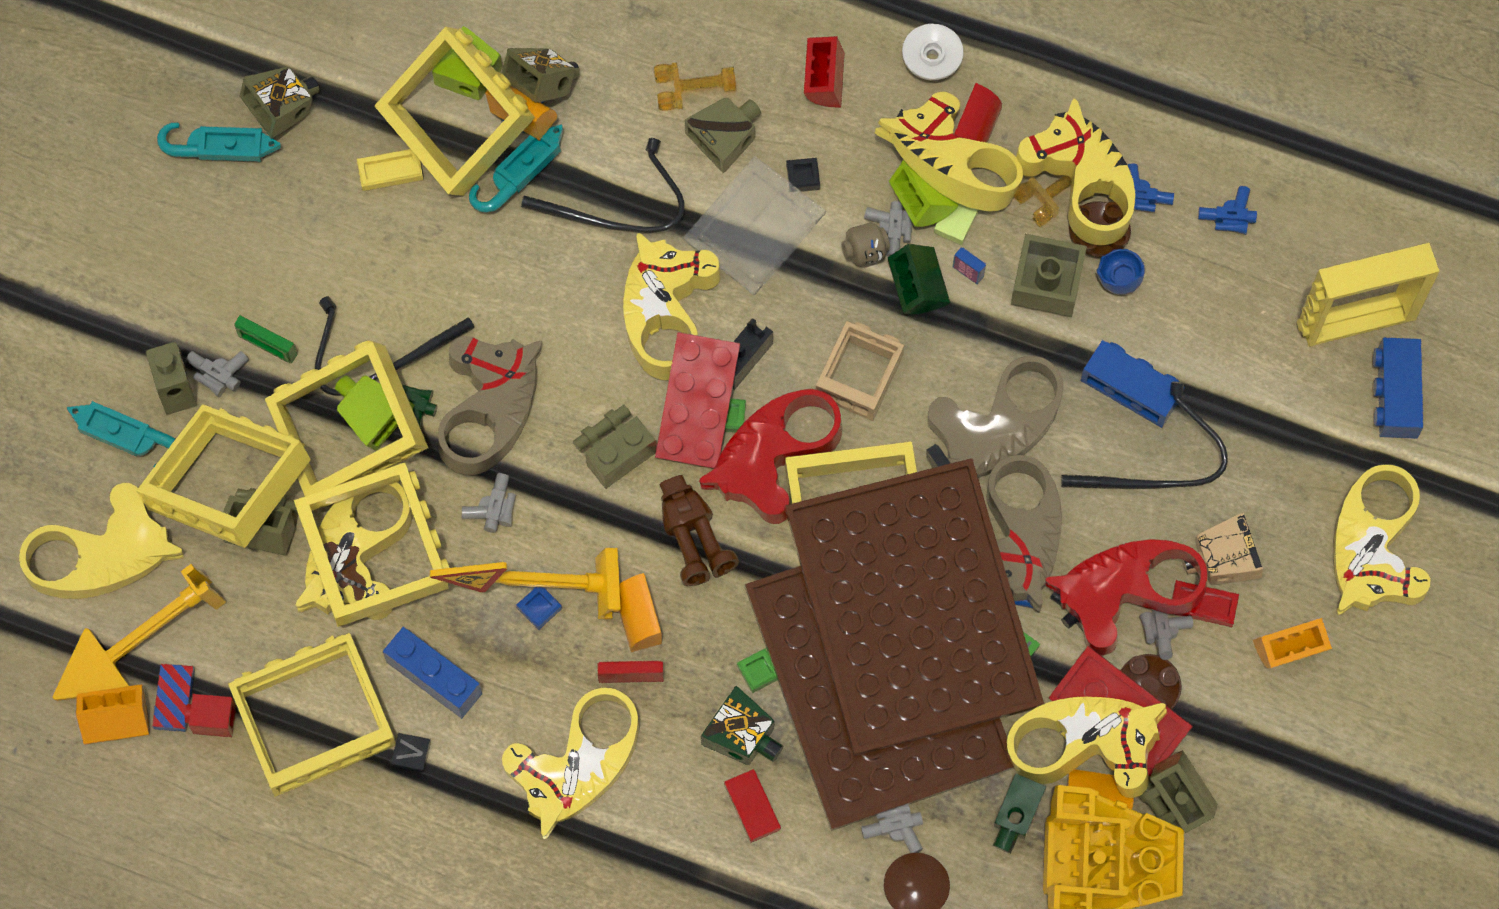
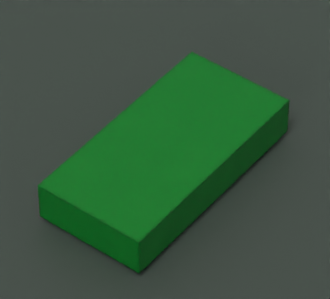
[234,315,298,364]

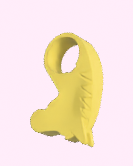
[19,483,184,599]

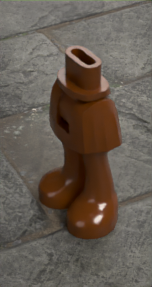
[659,475,739,586]

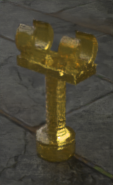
[654,62,737,111]
[1014,175,1072,227]

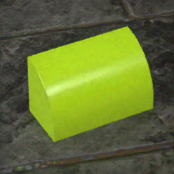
[889,160,958,227]

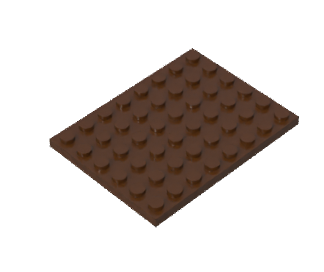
[785,458,1044,756]
[745,566,1014,831]

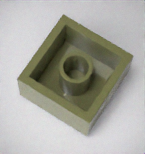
[1011,233,1087,317]

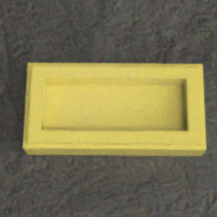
[357,149,423,191]

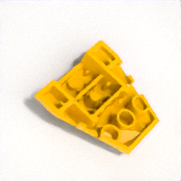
[1043,785,1184,909]

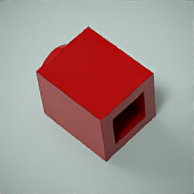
[185,694,236,738]

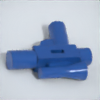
[1128,163,1174,212]
[1198,186,1257,235]

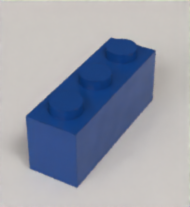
[1373,337,1423,439]
[1080,340,1185,428]
[383,627,482,719]

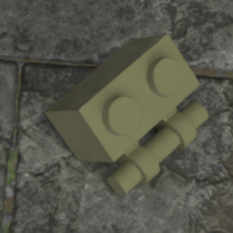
[573,405,656,489]
[223,488,298,555]
[1139,750,1218,833]

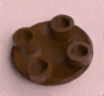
[1069,201,1131,257]
[1121,654,1182,709]
[884,853,950,909]

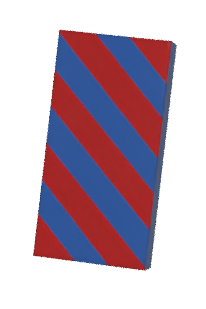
[152,664,195,732]

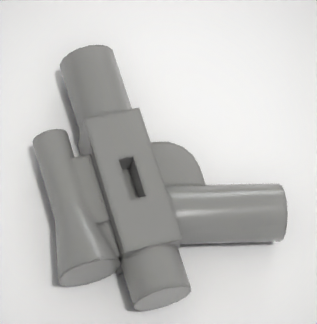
[864,201,913,257]
[186,351,249,398]
[462,473,516,533]
[1140,609,1193,660]
[861,804,923,853]

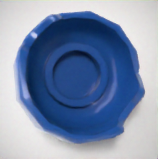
[1096,249,1145,295]

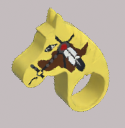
[296,482,412,620]

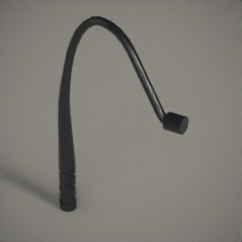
[521,138,684,233]
[315,296,474,396]
[1061,382,1228,489]

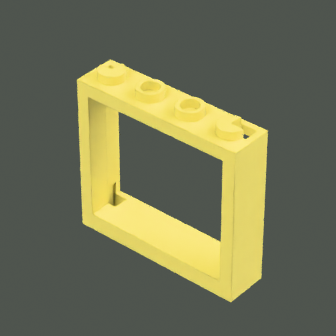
[375,27,535,196]
[1297,243,1440,346]
[265,341,428,496]
[136,404,311,548]
[785,442,917,566]
[294,463,449,627]
[228,633,396,797]

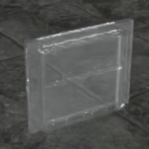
[683,156,826,295]

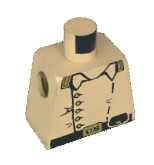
[1183,513,1263,585]

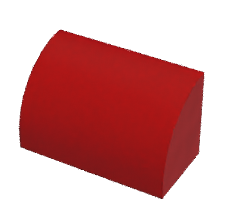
[804,36,845,108]
[954,83,1002,143]

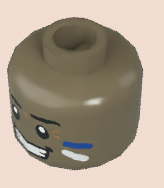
[841,222,890,267]

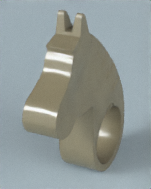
[928,356,1063,477]

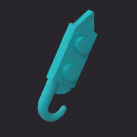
[157,122,281,162]
[469,124,564,213]
[67,401,175,468]

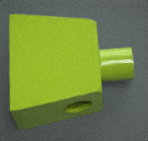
[432,26,502,100]
[335,375,415,451]

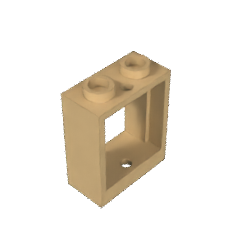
[816,321,904,421]

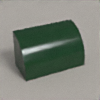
[887,244,951,314]

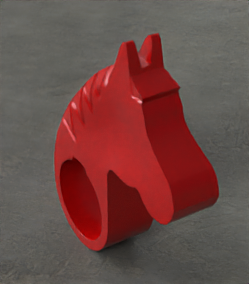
[699,389,842,524]
[1045,539,1207,655]

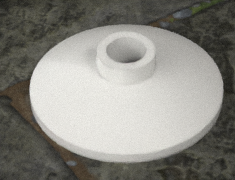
[902,24,963,80]

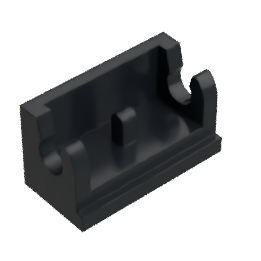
[733,318,773,390]

